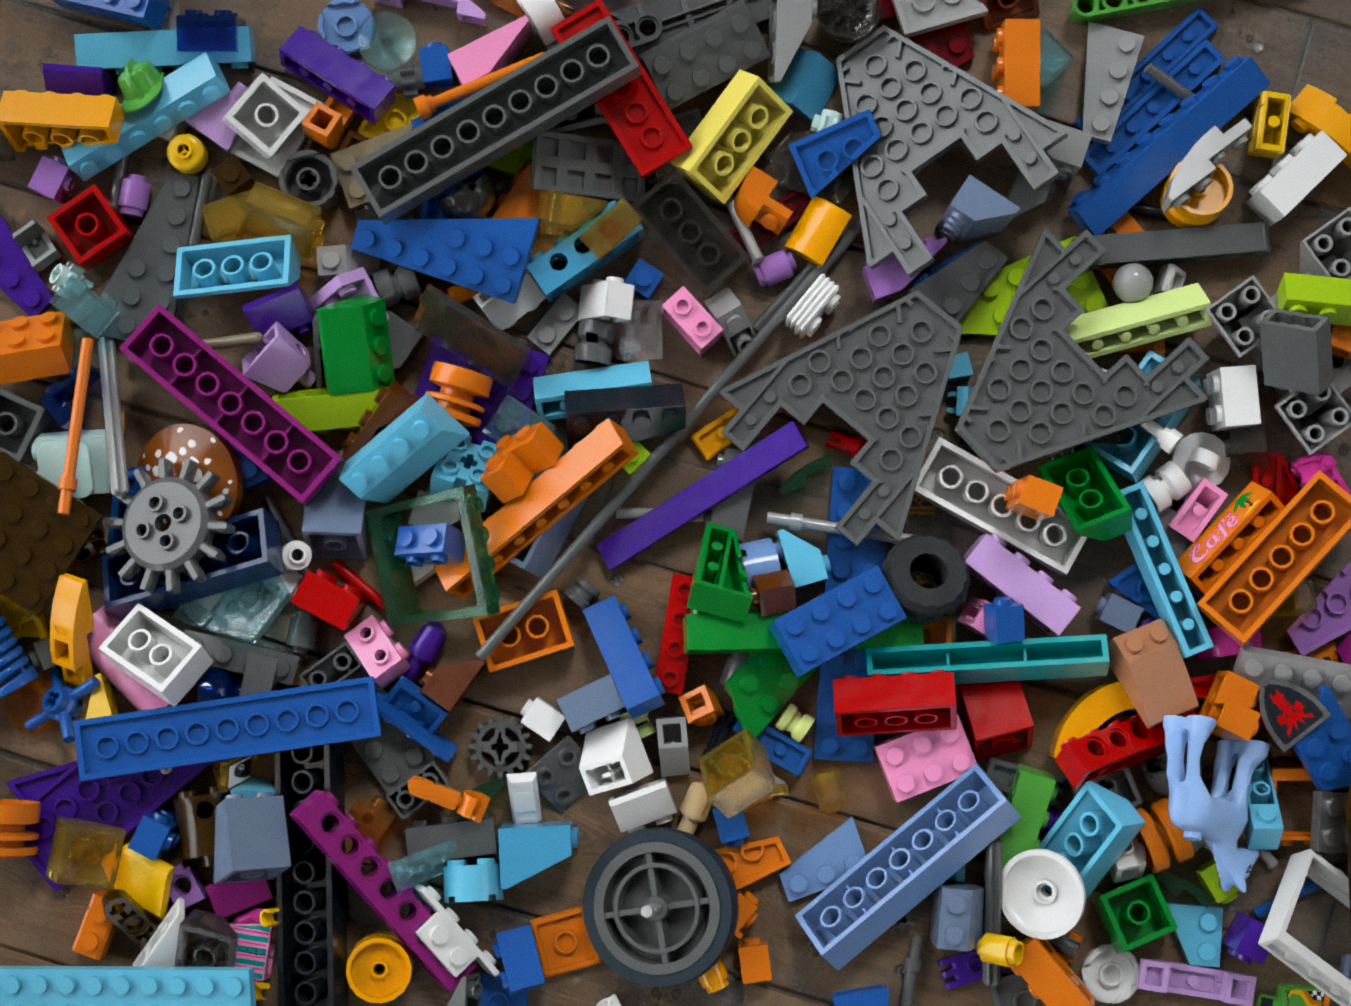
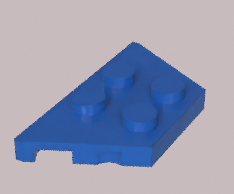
[1292,685,1351,791]

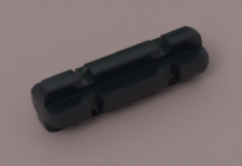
[701,709,737,765]

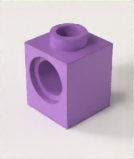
[170,862,208,908]

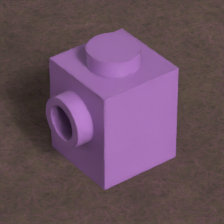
[27,155,76,204]

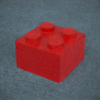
[46,184,135,270]
[291,568,368,630]

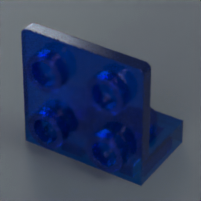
[176,10,246,52]
[40,365,101,430]

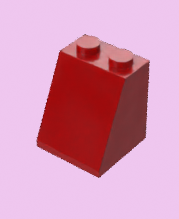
[956,681,1034,761]

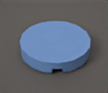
[317,0,376,56]

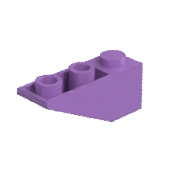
[861,235,947,304]

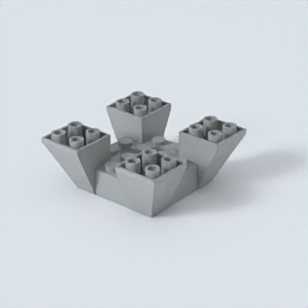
[1204,207,1351,455]

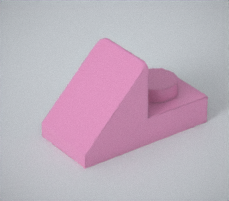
[1168,477,1228,543]

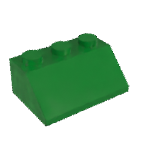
[316,294,395,395]
[1038,445,1132,541]

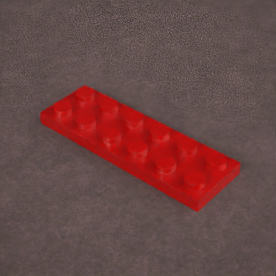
[550,0,693,179]

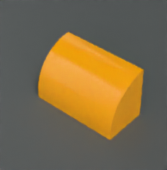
[785,196,852,266]

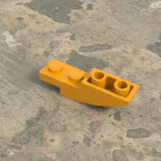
[50,573,95,686]

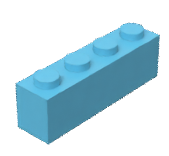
[533,361,652,422]

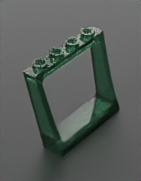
[365,484,501,626]

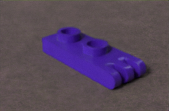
[937,949,1012,989]

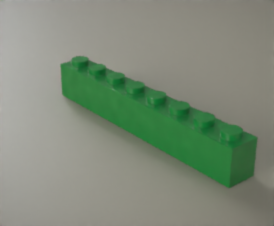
[683,608,924,654]

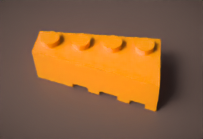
[0,90,125,152]

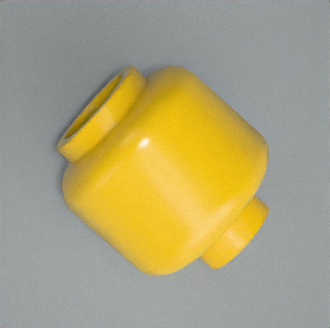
[167,134,208,174]

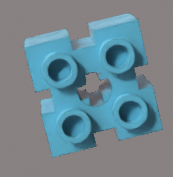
[429,436,497,512]

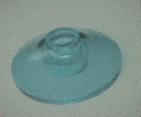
[358,11,416,70]

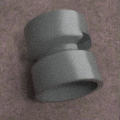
[372,264,423,308]
[573,319,617,367]

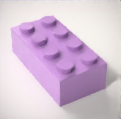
[963,533,1081,636]

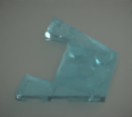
[172,576,292,644]

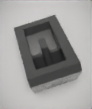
[386,310,426,372]

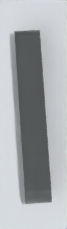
[1072,222,1272,270]

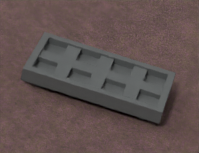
[530,131,645,204]

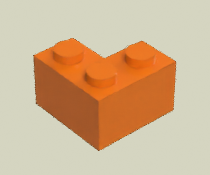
[480,421,565,503]
[1199,671,1261,741]

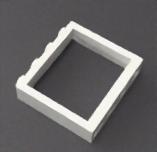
[1258,849,1351,1006]

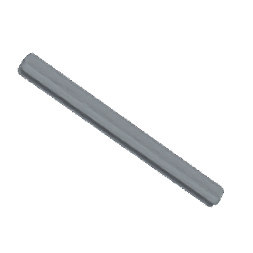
[98,336,129,496]

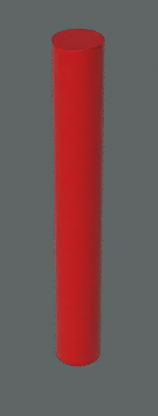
[331,558,404,623]

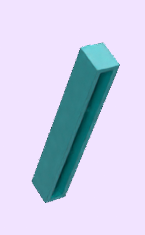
[866,634,1110,684]

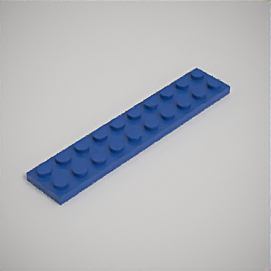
[813,466,887,763]
[73,676,382,781]

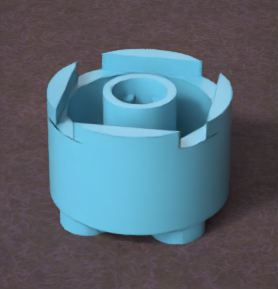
[443,858,504,903]

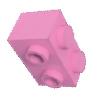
[344,615,411,688]

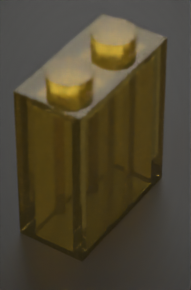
[243,181,325,260]

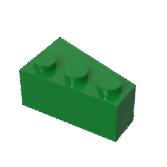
[686,522,753,623]

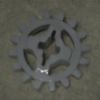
[468,714,533,779]

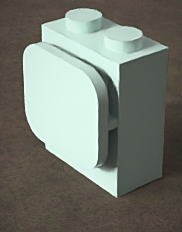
[31,429,111,498]

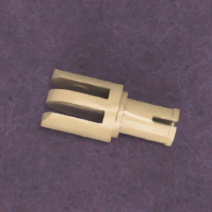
[677,781,717,835]

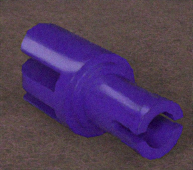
[399,620,446,683]

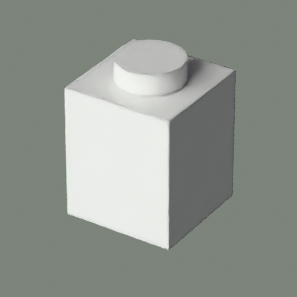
[520,697,565,742]

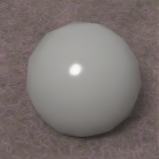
[1112,262,1153,302]

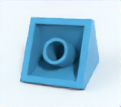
[770,48,839,122]

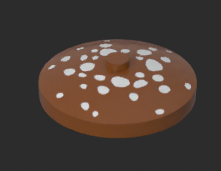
[137,423,244,531]

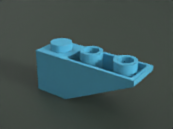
[1237,758,1284,850]

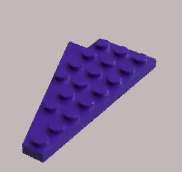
[6,761,214,892]

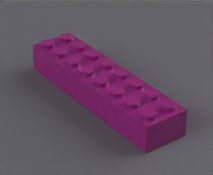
[119,303,345,506]

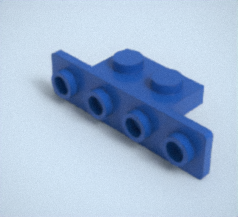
[376,675,458,763]

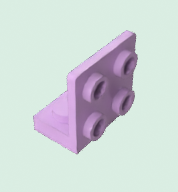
[308,267,389,321]

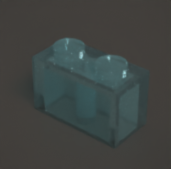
[49,273,120,339]

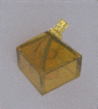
[698,728,788,819]

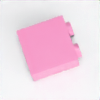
[662,286,723,356]

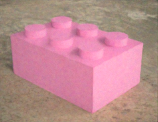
[873,714,977,803]

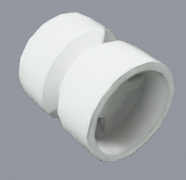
[1138,461,1192,515]

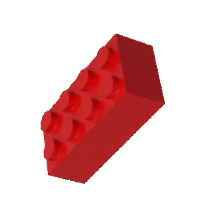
[833,670,957,737]

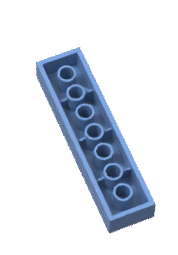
[795,763,1022,971]

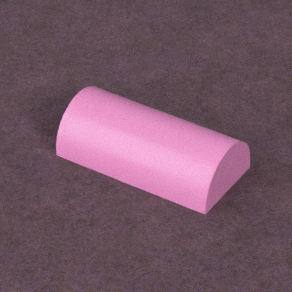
[87,606,196,711]

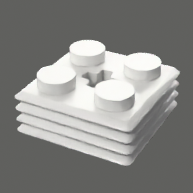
[785,274,841,338]

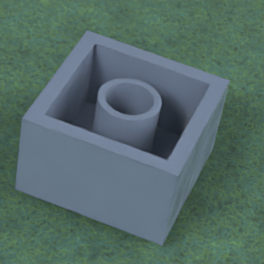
[556,673,626,735]

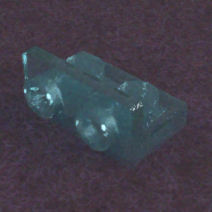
[482,395,555,442]
[388,839,458,892]

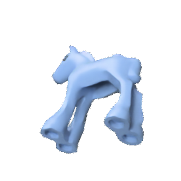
[1163,715,1271,893]

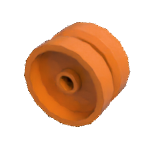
[1136,797,1194,874]

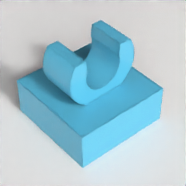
[946,386,973,417]

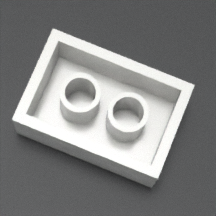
[1245,130,1347,227]
[99,603,214,707]

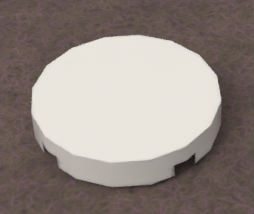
[1080,943,1139,1004]

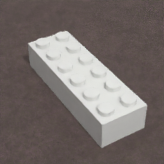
[914,437,1087,575]

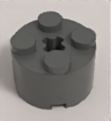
[279,150,342,214]

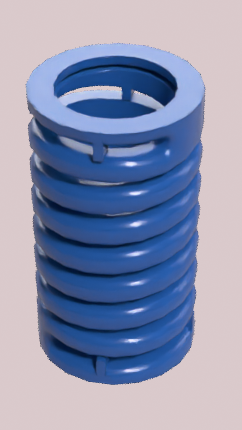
[0,609,39,698]

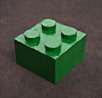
[1092,873,1178,954]

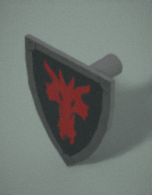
[1259,679,1331,752]

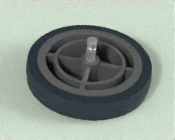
[583,827,739,987]

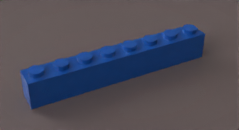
[1066,56,1271,235]

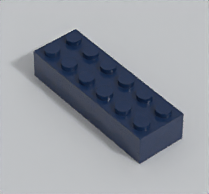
[102,508,284,621]

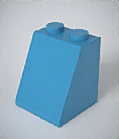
[498,820,579,889]

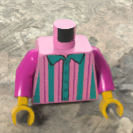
[206,907,280,1001]

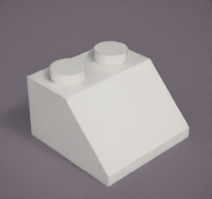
[608,777,677,834]

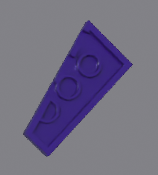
[0,214,56,316]

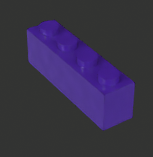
[279,25,395,125]

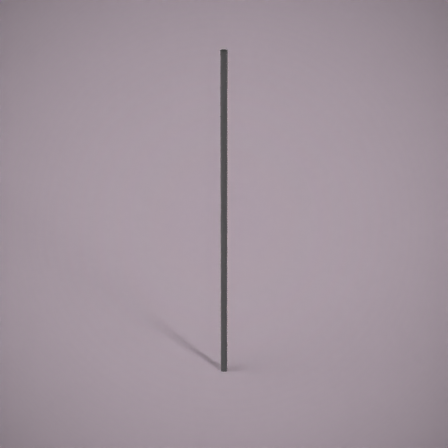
[475,217,862,661]

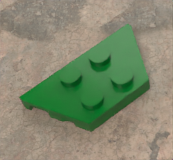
[725,652,818,744]

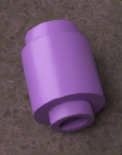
[118,174,152,219]
[752,249,797,286]

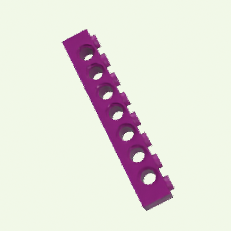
[289,790,476,992]

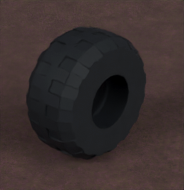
[881,534,971,625]

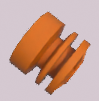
[424,361,494,428]
[0,799,41,859]

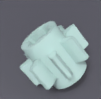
[810,109,843,132]
[49,261,87,299]

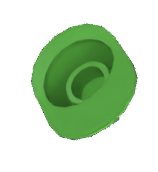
[118,58,165,112]

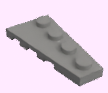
[1082,21,1145,146]

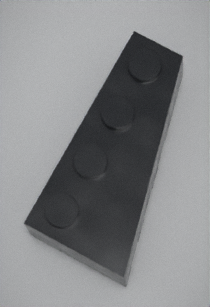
[564,383,686,451]

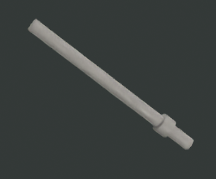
[766,512,914,544]

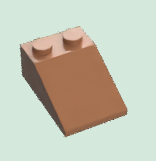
[1108,618,1199,729]

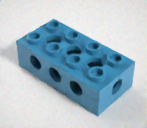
[527,199,644,304]

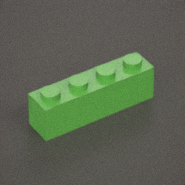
[983,764,1059,879]

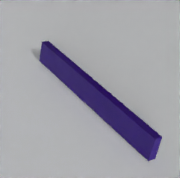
[596,421,809,571]

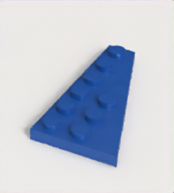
[351,218,542,304]

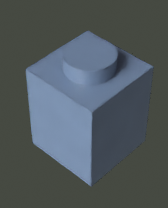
[1094,593,1144,634]

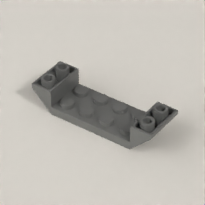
[298,641,451,820]

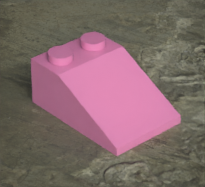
[447,15,532,85]

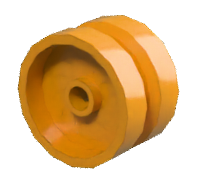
[1159,161,1234,229]
[346,931,414,1004]

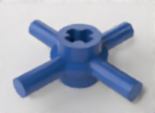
[24,666,100,743]

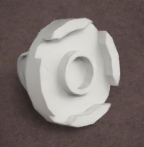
[1170,432,1231,488]

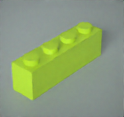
[1276,272,1351,326]
[272,386,388,434]

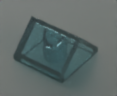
[1040,29,1076,97]

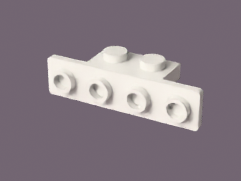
[414,884,500,977]

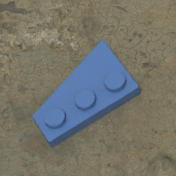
[779,816,866,902]

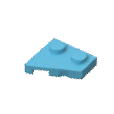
[1166,902,1223,967]

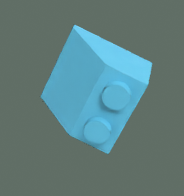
[775,529,832,588]

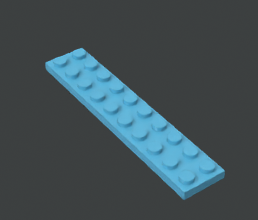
[0,966,256,1006]

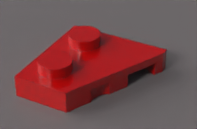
[1250,451,1299,507]

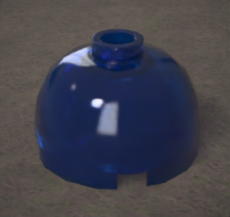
[197,666,241,702]

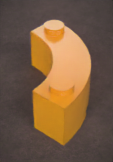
[1289,84,1351,170]
[1048,679,1135,758]

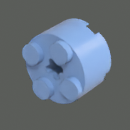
[739,538,783,590]

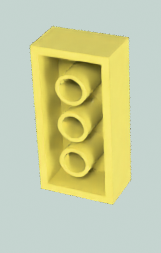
[671,69,793,204]

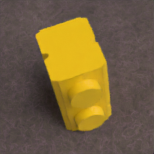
[1247,91,1292,159]

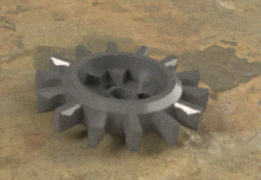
[104,457,236,594]

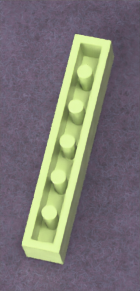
[1065,283,1212,358]

